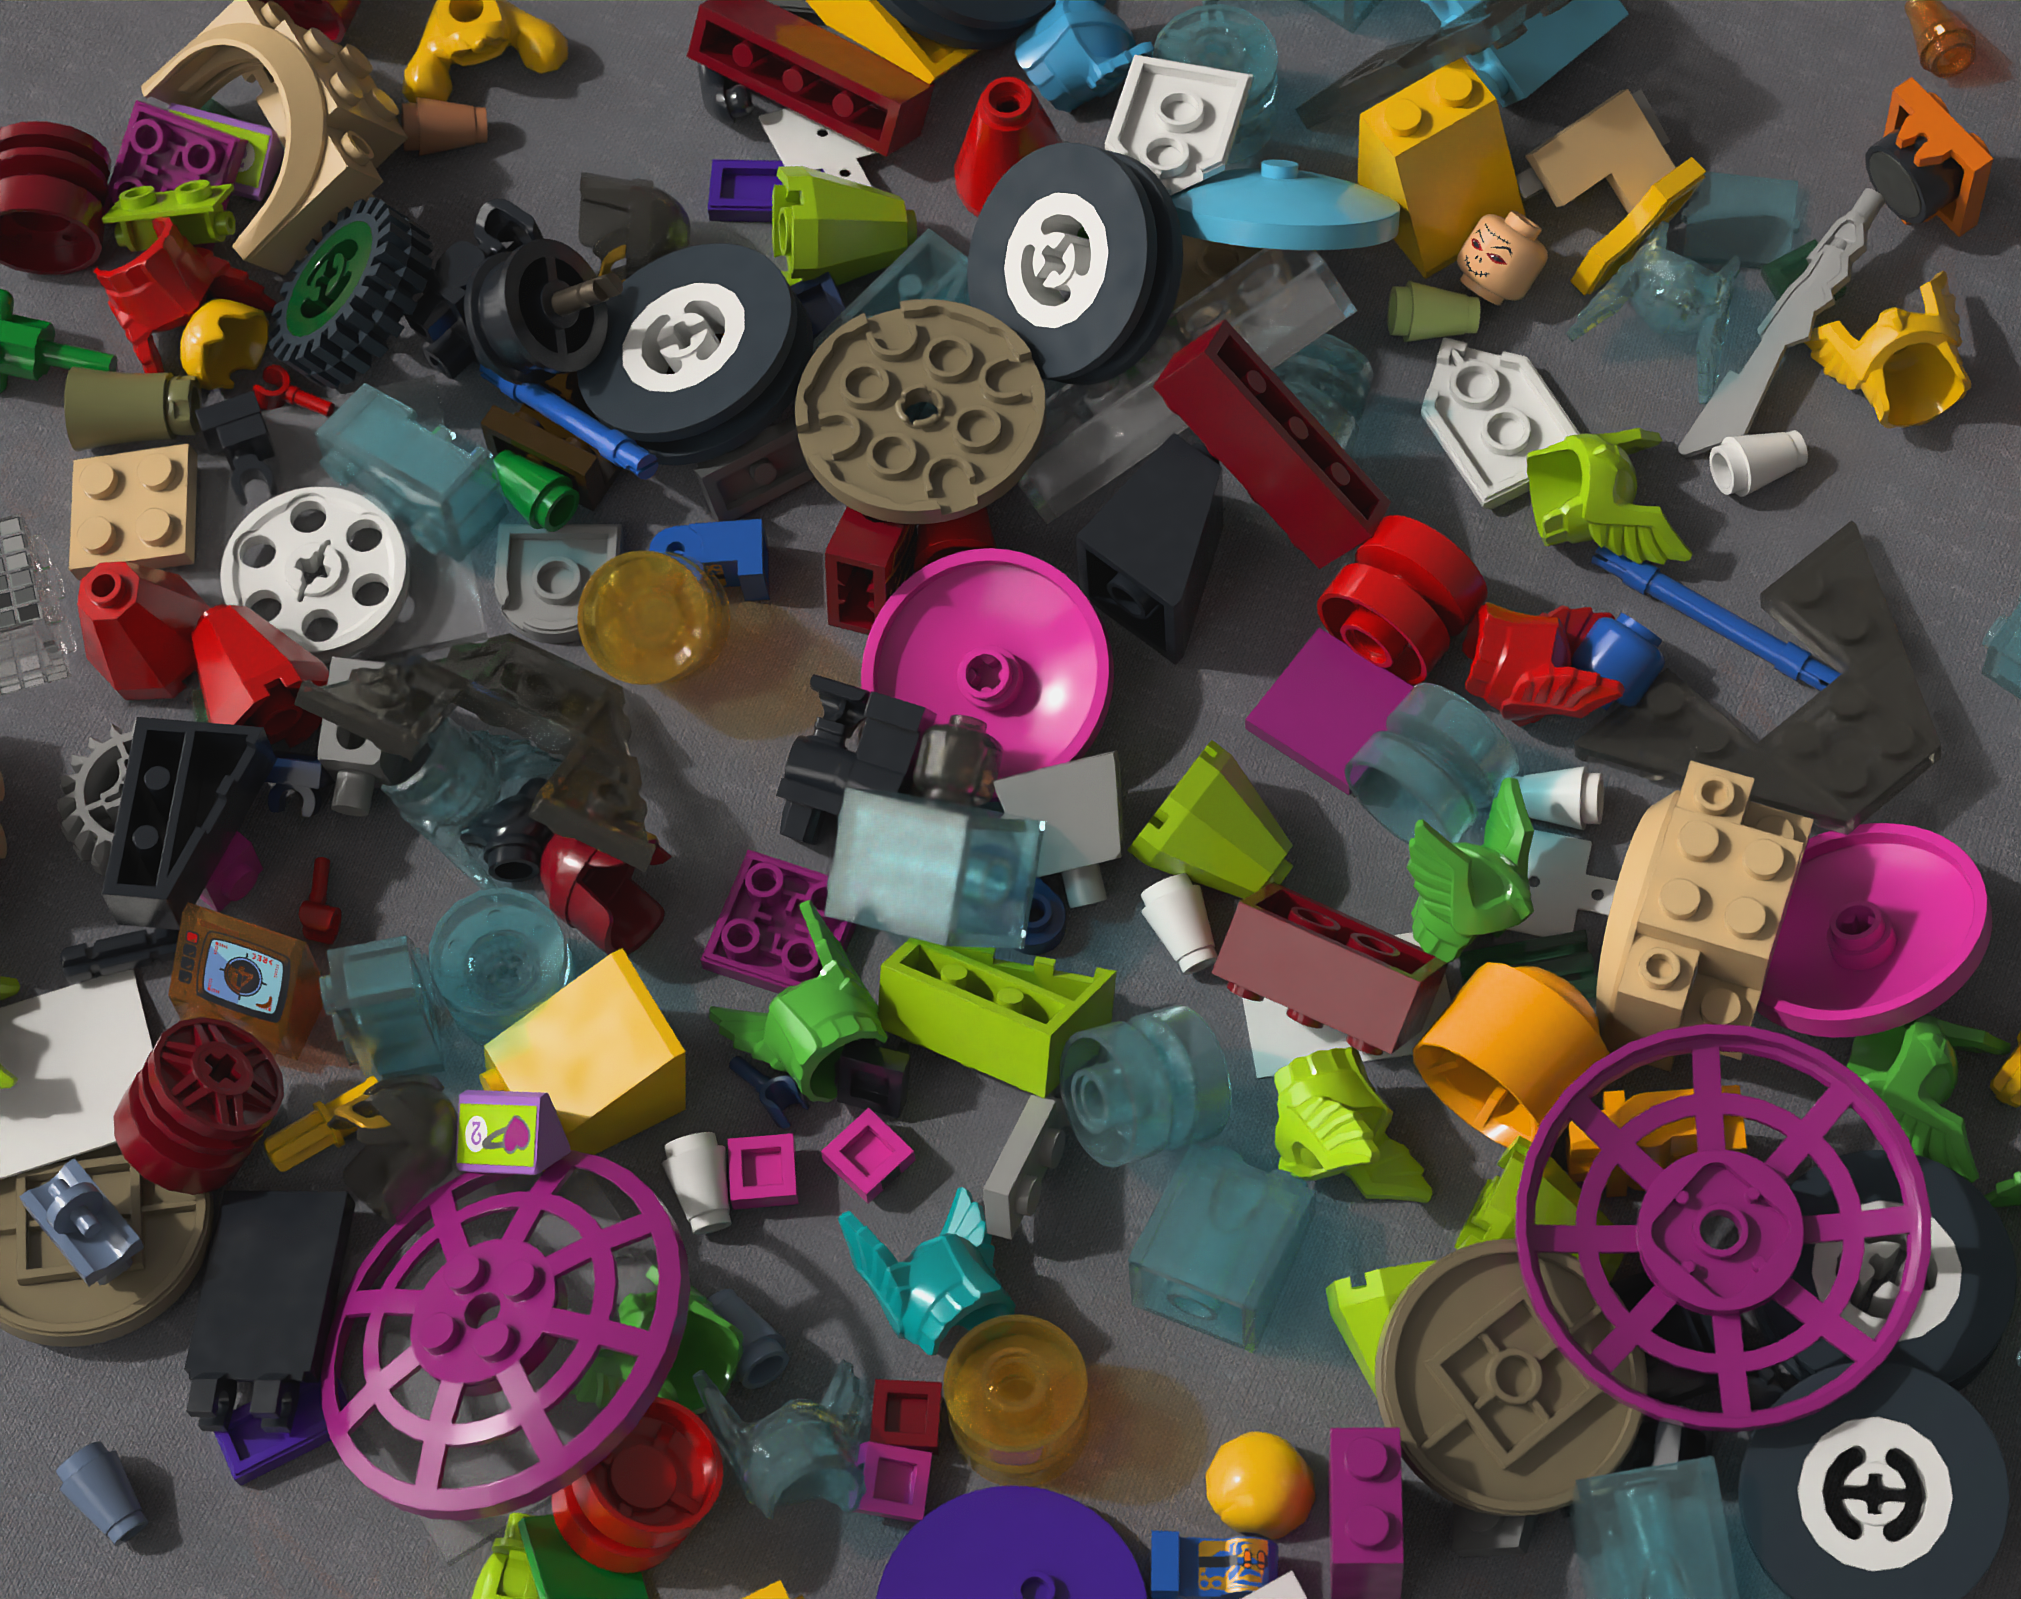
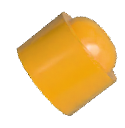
[1412,962,1609,1148]

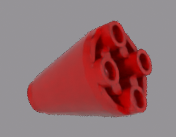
[954,77,1063,217]

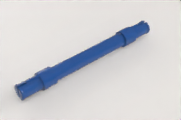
[479,364,658,480]
[1591,546,1844,698]

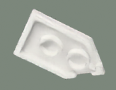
[1105,55,1253,196]
[1421,337,1580,509]

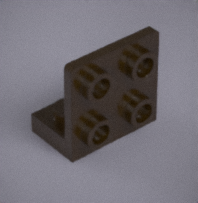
[480,371,623,511]

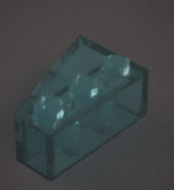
[314,383,509,564]

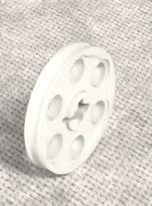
[220,487,410,663]

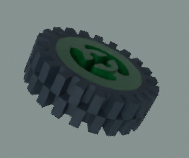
[269,197,433,389]

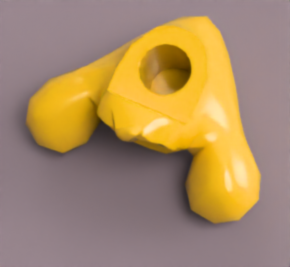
[402,0,568,103]

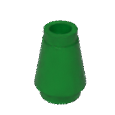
[487,450,580,532]

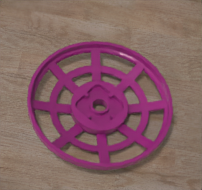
[1515,1024,1931,1432]
[321,1150,690,1521]

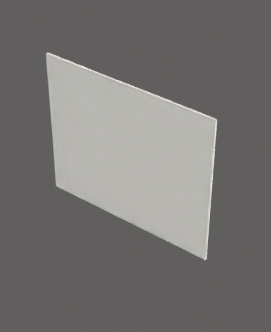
[0,969,153,1180]

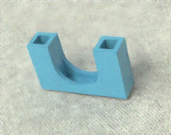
[1420,0,1629,108]

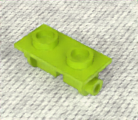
[102,180,236,252]

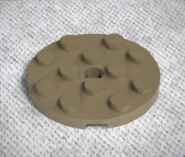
[795,299,1047,524]

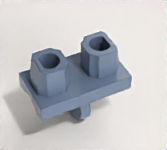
[19,1158,144,1287]

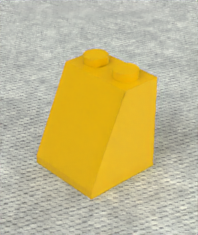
[1357,56,1525,279]
[479,948,686,1172]

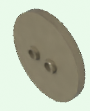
[0,1143,214,1347]
[1375,1239,1647,1517]

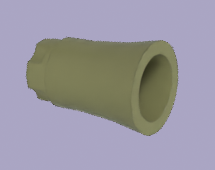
[64,366,203,452]

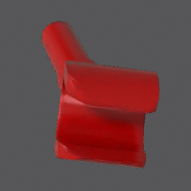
[253,364,335,417]
[298,857,342,944]

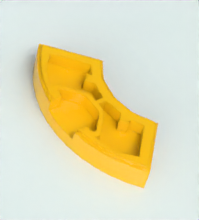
[1570,157,1707,296]

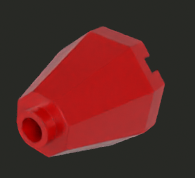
[77,561,210,700]
[191,604,329,748]

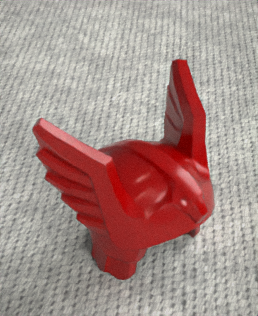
[94,217,278,373]
[1462,602,1625,727]

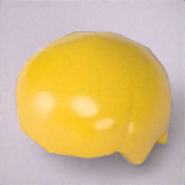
[180,299,269,390]
[1206,1432,1316,1540]

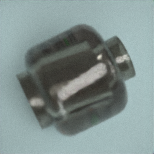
[913,715,1003,814]

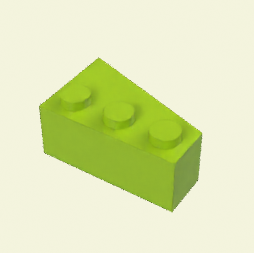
[878,933,1117,1099]

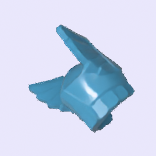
[1015,0,1154,112]

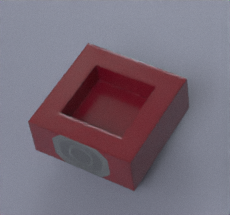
[870,1379,944,1455]

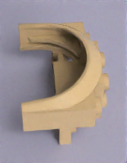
[141,0,408,276]
[1596,760,1814,1072]

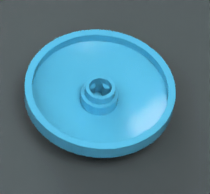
[1171,160,1400,250]

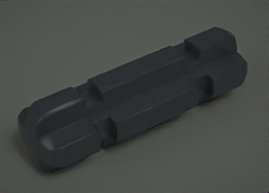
[60,928,188,983]

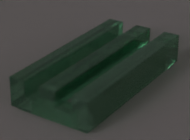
[1457,929,1598,999]

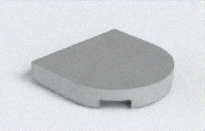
[494,524,624,644]

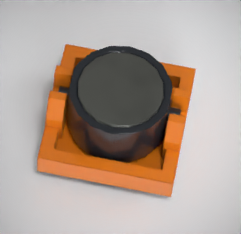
[1865,77,1993,237]

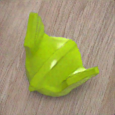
[1526,428,1693,565]
[1274,1047,1432,1203]

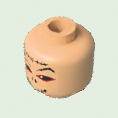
[1457,210,1548,305]

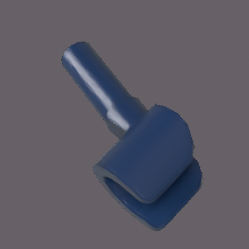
[729,1056,809,1129]

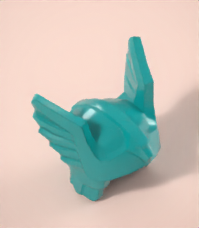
[837,1187,1016,1356]

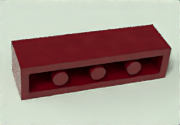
[687,0,935,157]
[1153,319,1391,570]

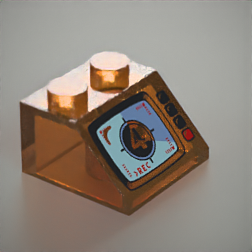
[168,902,329,1061]

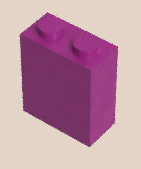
[1328,1427,1404,1599]

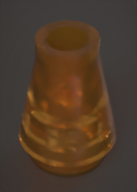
[1904,0,1976,78]

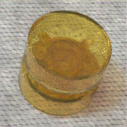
[577,551,730,685]
[943,1314,1091,1487]

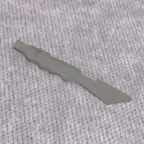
[1678,188,1886,458]

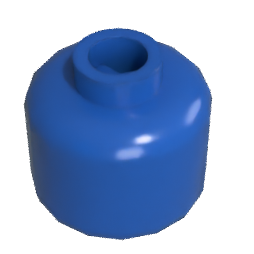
[1571,612,1665,711]

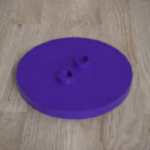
[876,1485,1147,1599]

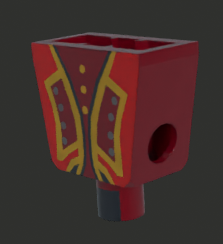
[825,506,917,635]

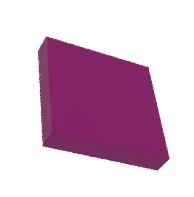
[103,100,249,252]
[1245,627,1423,795]
[700,849,868,994]

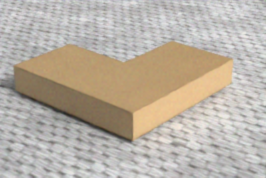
[1525,89,1676,214]

